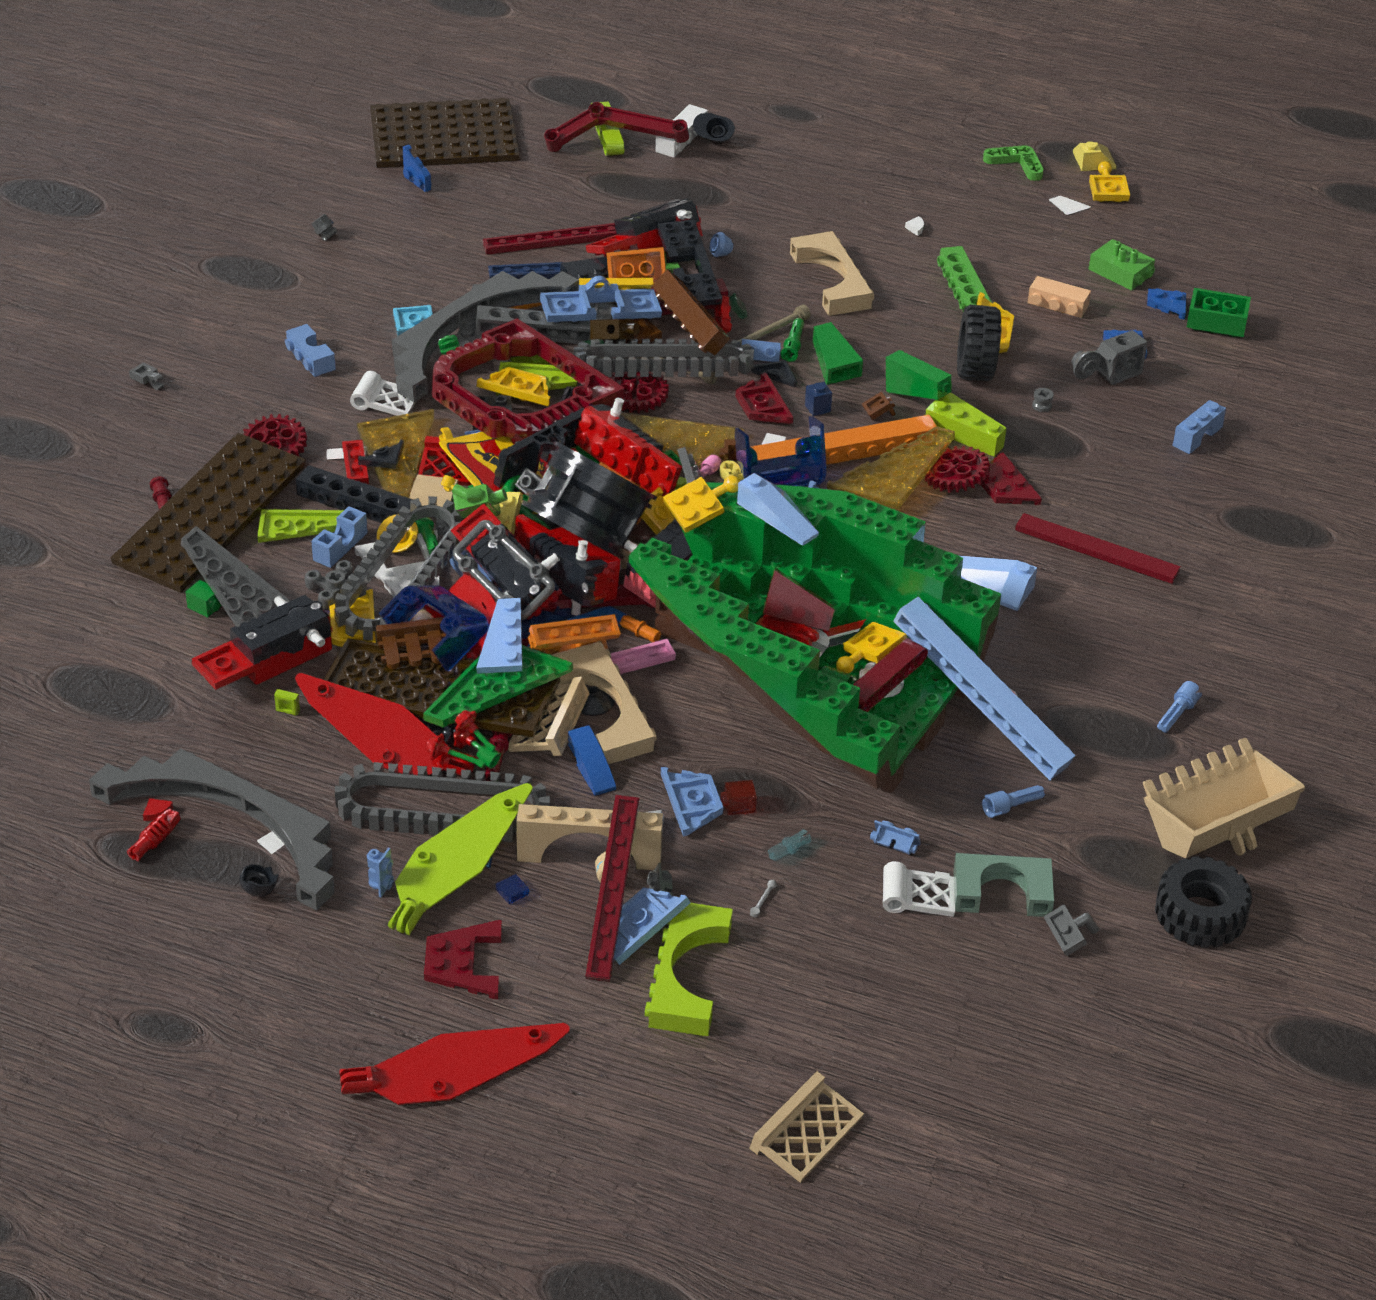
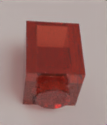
[721,780,757,815]

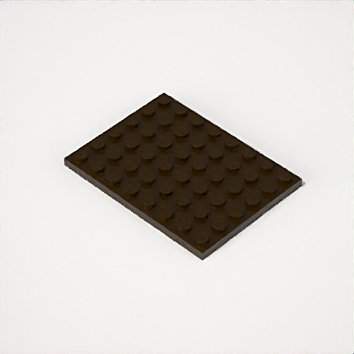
[370,98,520,168]

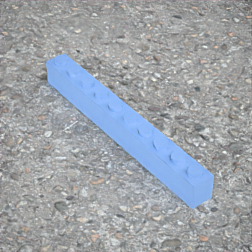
[893,597,1076,780]

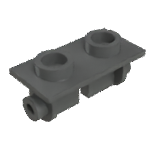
[647,863,673,896]

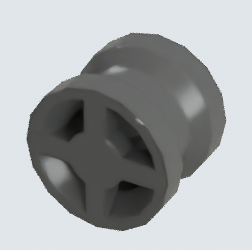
[1032,388,1054,412]

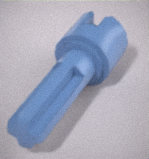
[1157,681,1202,733]
[982,785,1045,818]

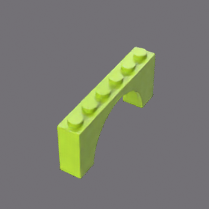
[645,903,733,1036]

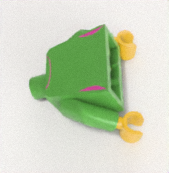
[441,475,508,519]

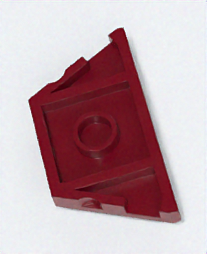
[735,373,793,424]
[981,453,1042,505]

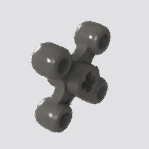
[305,560,367,610]

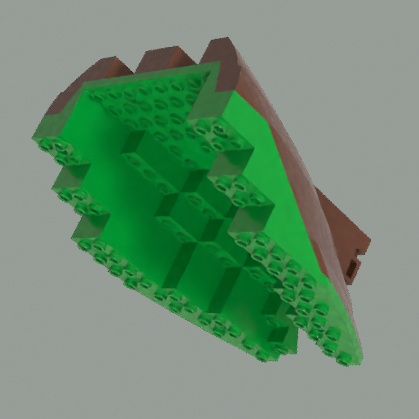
[629,482,1001,793]

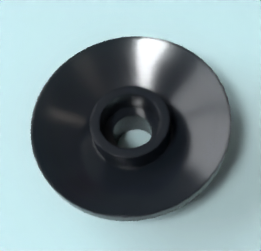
[581,684,615,716]

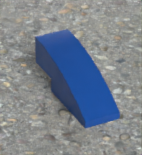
[568,725,616,796]

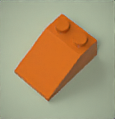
[607,247,666,284]

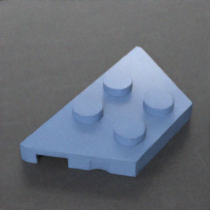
[661,767,723,837]
[614,887,691,965]

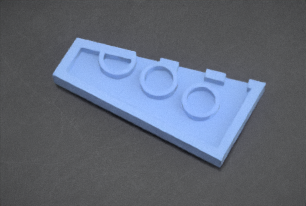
[476,598,522,674]

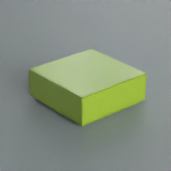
[274,689,300,716]

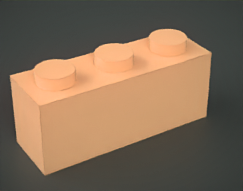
[1028,276,1091,318]

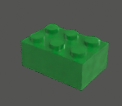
[1186,288,1251,337]

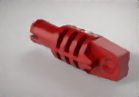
[127,809,181,861]

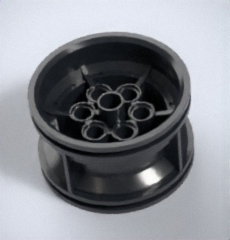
[521,441,657,560]

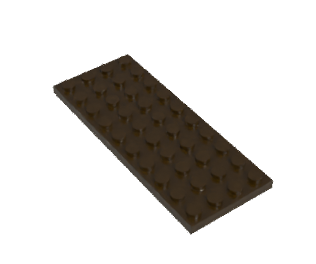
[111,433,306,593]
[320,638,560,738]

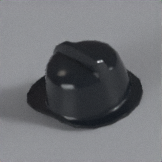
[693,112,735,144]

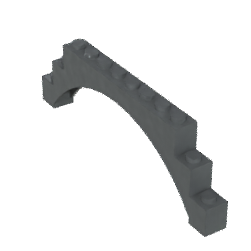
[392,271,579,402]
[89,748,335,911]

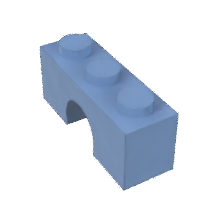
[285,324,336,377]
[1173,400,1226,454]
[311,506,367,568]

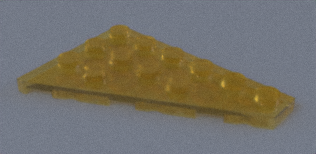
[357,409,434,498]
[621,413,744,470]
[827,426,955,510]

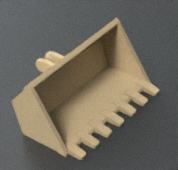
[1143,738,1305,858]

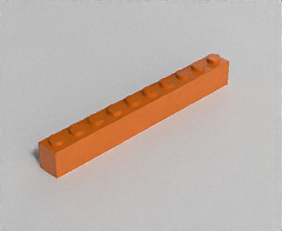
[738,415,938,477]

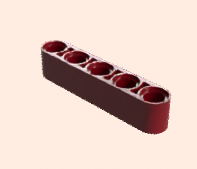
[853,638,928,712]

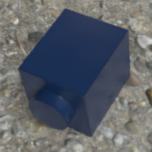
[805,382,832,416]

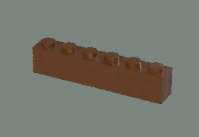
[652,269,730,356]

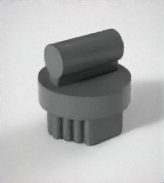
[311,214,337,241]

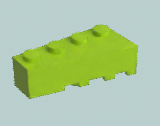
[926,393,1006,457]

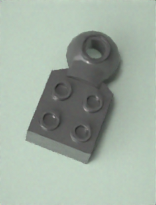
[1071,330,1148,385]

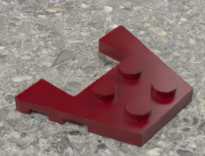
[424,920,502,999]

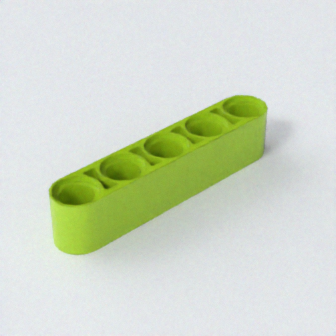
[591,101,624,156]

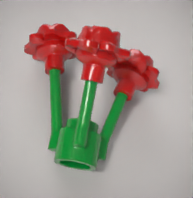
[426,710,501,769]

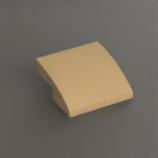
[409,474,459,507]

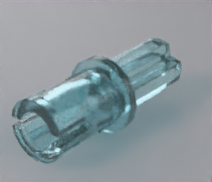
[768,829,811,861]

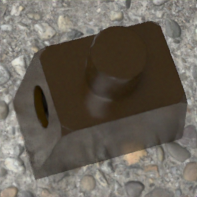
[590,319,640,339]

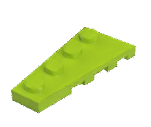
[496,362,578,395]
[258,509,344,543]

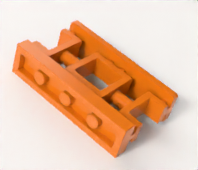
[528,614,621,655]

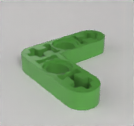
[983,146,1044,181]

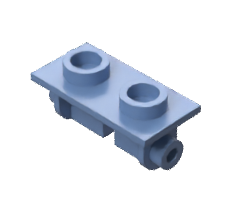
[742,339,781,362]
[870,820,921,855]
[367,847,394,897]

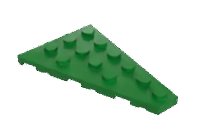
[423,645,573,727]

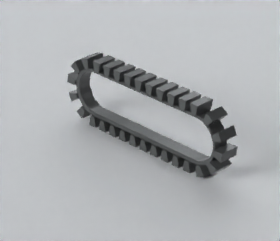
[574,339,754,377]
[335,496,464,641]
[335,762,550,842]

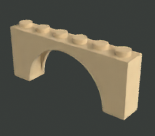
[790,231,874,316]
[552,641,657,764]
[517,804,663,870]

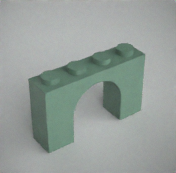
[954,853,1054,917]

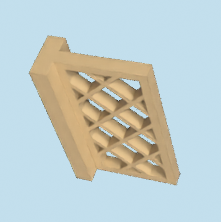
[509,677,589,756]
[749,1071,864,1183]

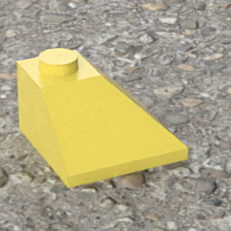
[1073,142,1116,171]

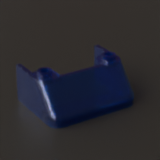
[735,416,827,487]
[379,585,490,672]

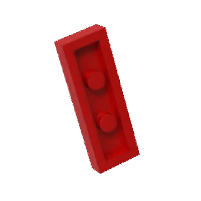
[342,440,369,484]

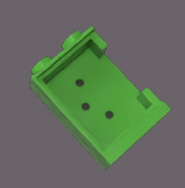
[1089,239,1155,290]

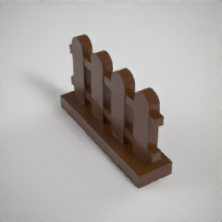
[376,614,471,669]

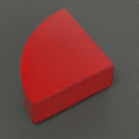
[143,798,173,821]

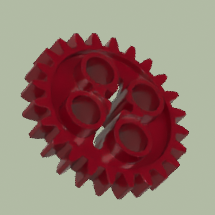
[609,372,669,413]
[243,414,308,457]
[923,446,990,493]

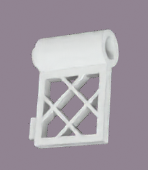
[350,371,416,419]
[883,861,955,917]

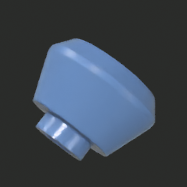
[709,232,733,257]

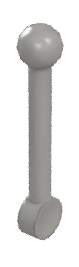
[750,880,777,917]

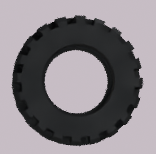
[957,304,1001,382]
[1155,856,1252,948]

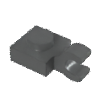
[129,362,164,390]

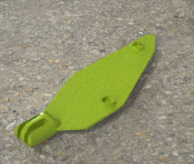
[388,783,532,935]

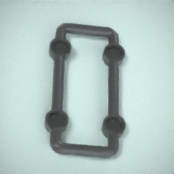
[453,520,555,620]

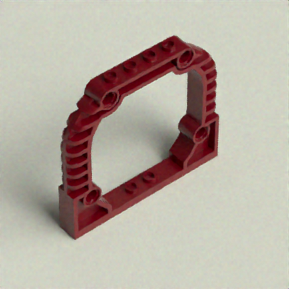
[432,318,625,438]

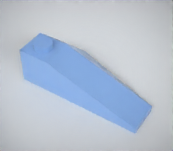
[737,473,819,546]
[961,556,1037,611]

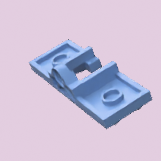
[540,276,662,323]

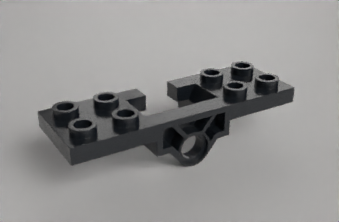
[657,219,722,306]
[493,408,584,488]

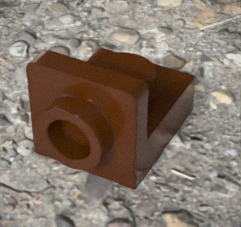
[862,391,896,420]
[720,439,749,461]

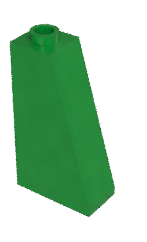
[813,322,863,385]
[886,350,952,400]

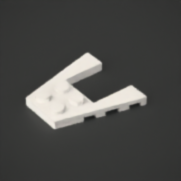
[355,530,440,601]

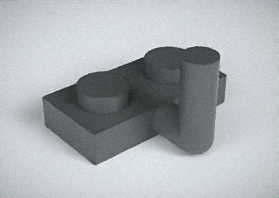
[1044,904,1099,956]

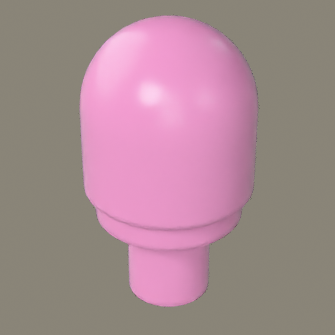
[700,455,722,478]

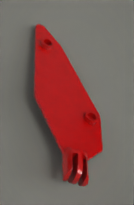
[295,673,478,776]
[339,1023,570,1105]

